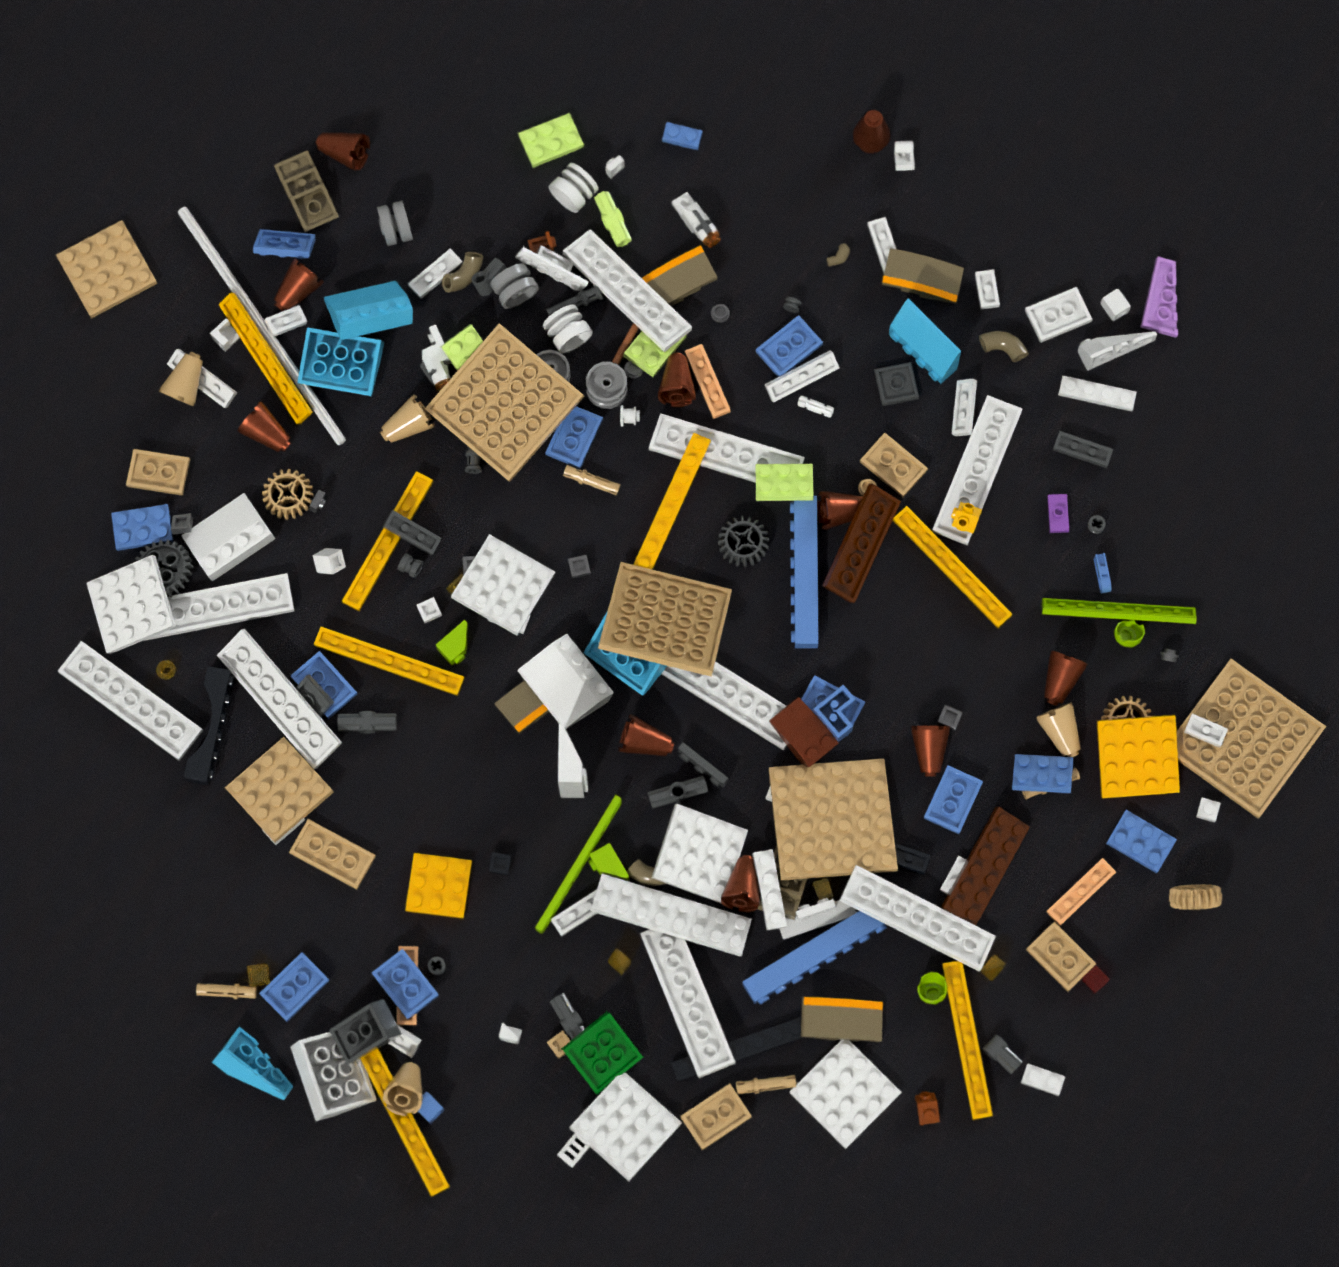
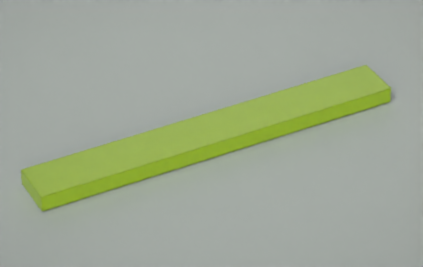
[1042,598,1197,624]
[535,795,622,934]

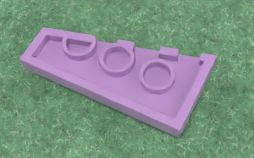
[1140,257,1178,338]

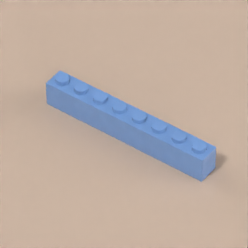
[790,496,818,648]
[742,911,887,1004]

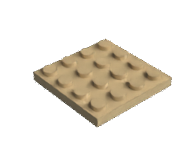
[56,220,157,318]
[225,737,334,843]

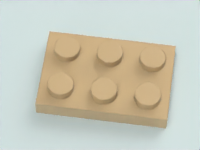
[860,433,928,497]
[126,449,190,496]
[1026,922,1096,991]
[680,1084,752,1150]

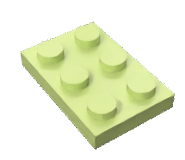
[518,113,584,168]
[440,324,483,371]
[623,331,687,377]
[755,464,813,501]

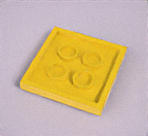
[405,853,472,919]

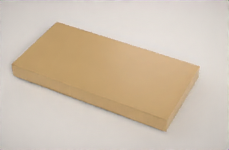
[289,819,376,890]

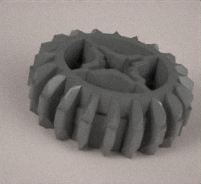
[718,516,769,567]

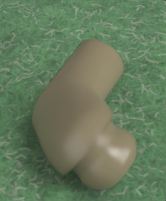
[826,244,850,267]

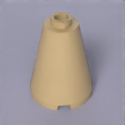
[159,352,203,406]
[380,395,435,443]
[1036,702,1081,757]
[383,1062,423,1116]

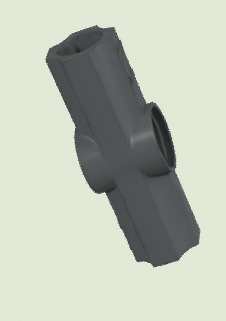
[338,711,397,734]
[647,776,708,809]
[550,993,585,1039]

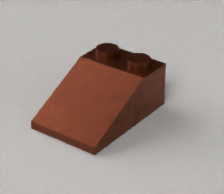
[769,697,838,767]

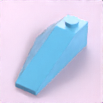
[212,1027,293,1100]

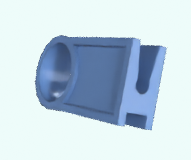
[1093,553,1112,593]

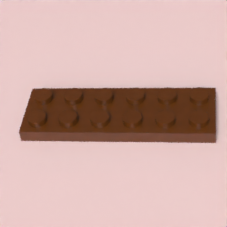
[822,484,901,604]
[941,807,1030,926]

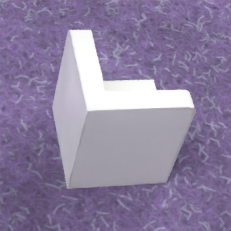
[1101,289,1131,322]
[210,319,240,352]
[313,548,346,574]

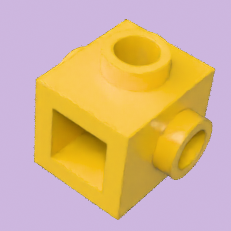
[951,502,982,534]

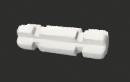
[798,396,834,418]

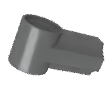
[472,258,506,296]
[982,1034,1023,1074]

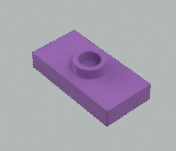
[1047,494,1069,533]

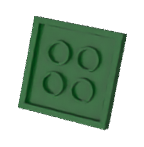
[561,1011,643,1095]

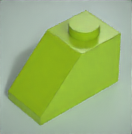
[436,620,468,665]
[588,843,629,881]

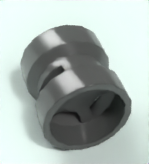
[397,553,423,578]

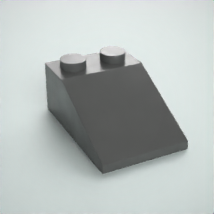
[330,999,401,1065]

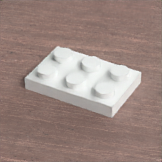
[1025,287,1092,343]

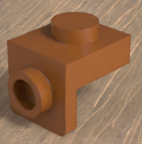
[528,231,557,254]
[915,1092,940,1125]

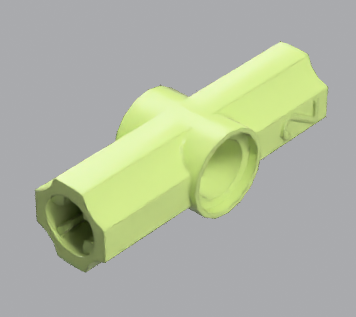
[594,191,632,247]

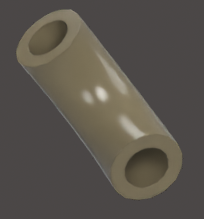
[442,252,483,292]
[979,331,1029,362]
[627,859,667,886]

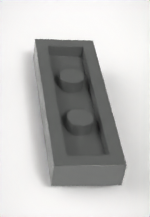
[1053,431,1113,468]
[382,510,442,555]
[678,743,728,788]

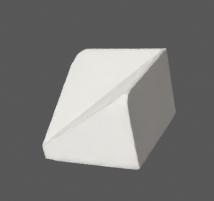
[499,1023,522,1044]

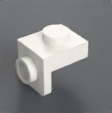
[894,141,914,171]

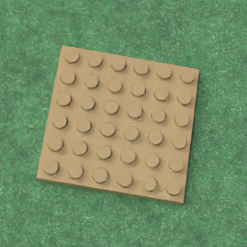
[425,323,584,482]
[598,562,732,677]
[1176,659,1326,819]
[768,759,898,880]

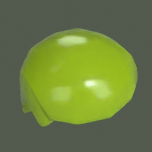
[1114,620,1145,648]
[917,972,948,1004]

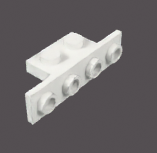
[515,245,589,291]
[779,898,857,940]

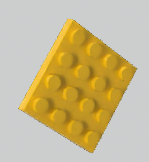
[1097,715,1180,798]

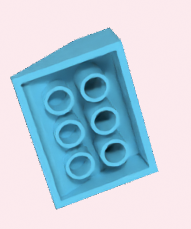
[324,281,413,340]
[889,298,961,384]
[297,328,384,396]
[584,611,667,696]

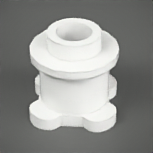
[620,405,640,426]

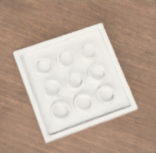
[451,534,555,635]
[87,555,176,654]
[652,804,748,904]
[789,1040,902,1149]
[570,1073,682,1181]

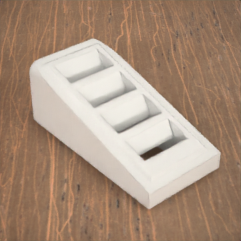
[558,1133,590,1168]

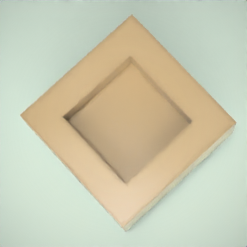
[547,1031,570,1059]

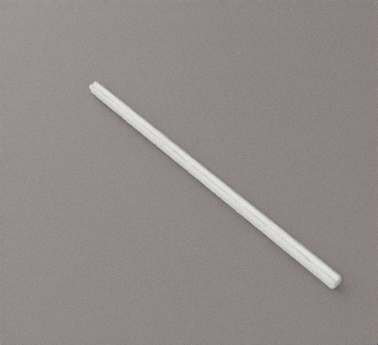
[178,207,346,445]

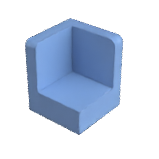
[418,1092,444,1124]

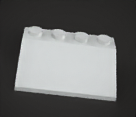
[181,493,275,582]
[518,634,614,729]
[558,724,588,798]
[291,1032,377,1121]

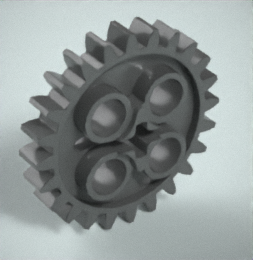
[135,540,193,598]

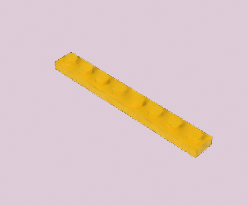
[219,293,313,424]
[633,433,711,570]
[342,471,433,611]
[893,506,1012,628]
[314,627,465,696]
[942,961,993,1120]
[360,1049,449,1197]

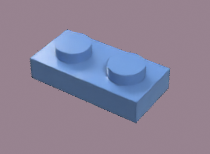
[662,122,702,150]

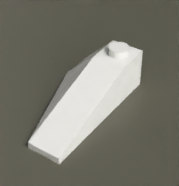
[1077,332,1157,371]

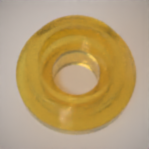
[156,660,176,680]

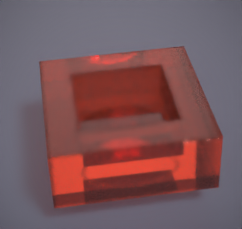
[1081,965,1110,993]

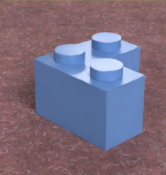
[813,685,856,742]

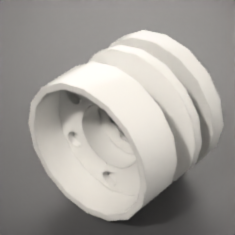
[549,163,598,213]
[543,304,593,354]

